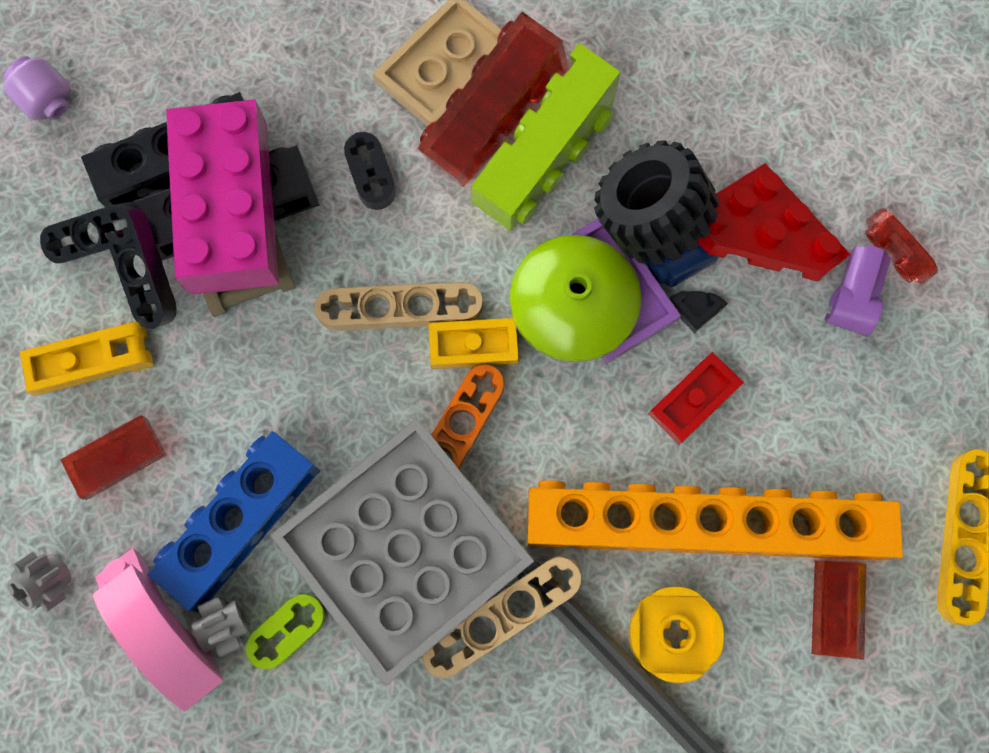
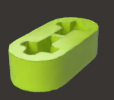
[246,594,327,670]

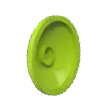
[510,235,641,362]

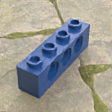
[147,431,320,612]

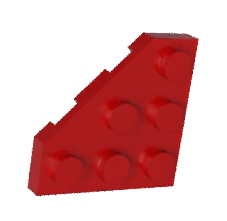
[697,163,851,282]

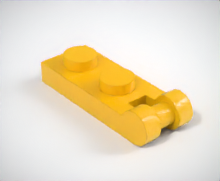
[20,322,154,397]

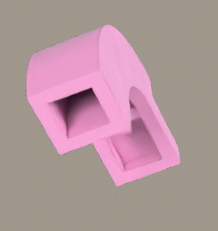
[92,548,224,712]

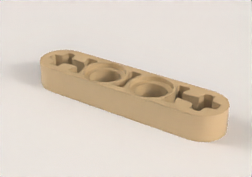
[314,282,483,331]
[422,556,582,678]

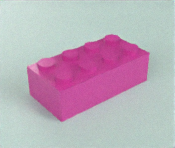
[166,99,279,295]

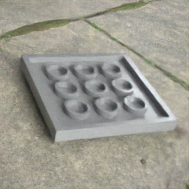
[270,418,534,686]

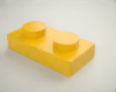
[428,318,518,370]

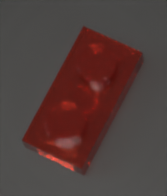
[60,415,167,500]
[811,561,867,660]

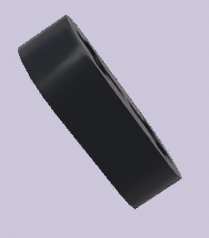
[344,132,396,210]

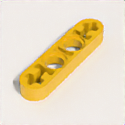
[937,449,989,625]

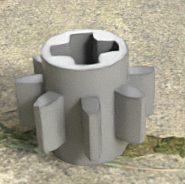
[8,552,71,612]
[191,595,251,657]

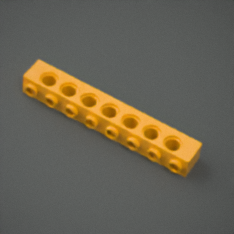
[526,480,903,561]

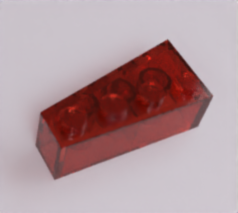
[417,11,569,187]

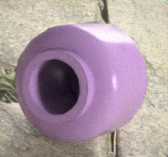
[4,56,70,120]

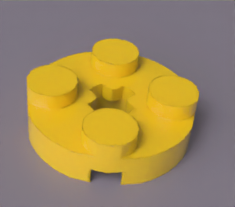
[628,587,724,683]

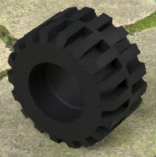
[594,140,719,265]

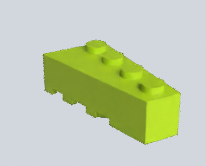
[471,43,620,232]

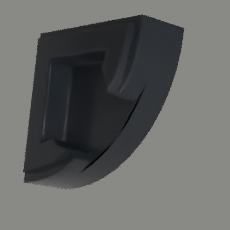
[669,291,728,334]

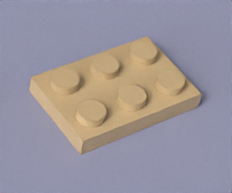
[373,0,516,131]

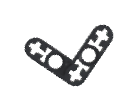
[40,202,177,329]

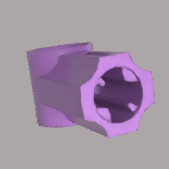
[825,245,891,337]

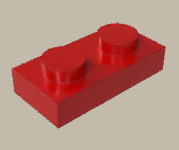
[648,352,744,445]

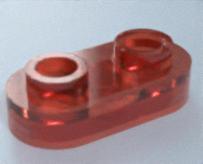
[865,208,938,284]

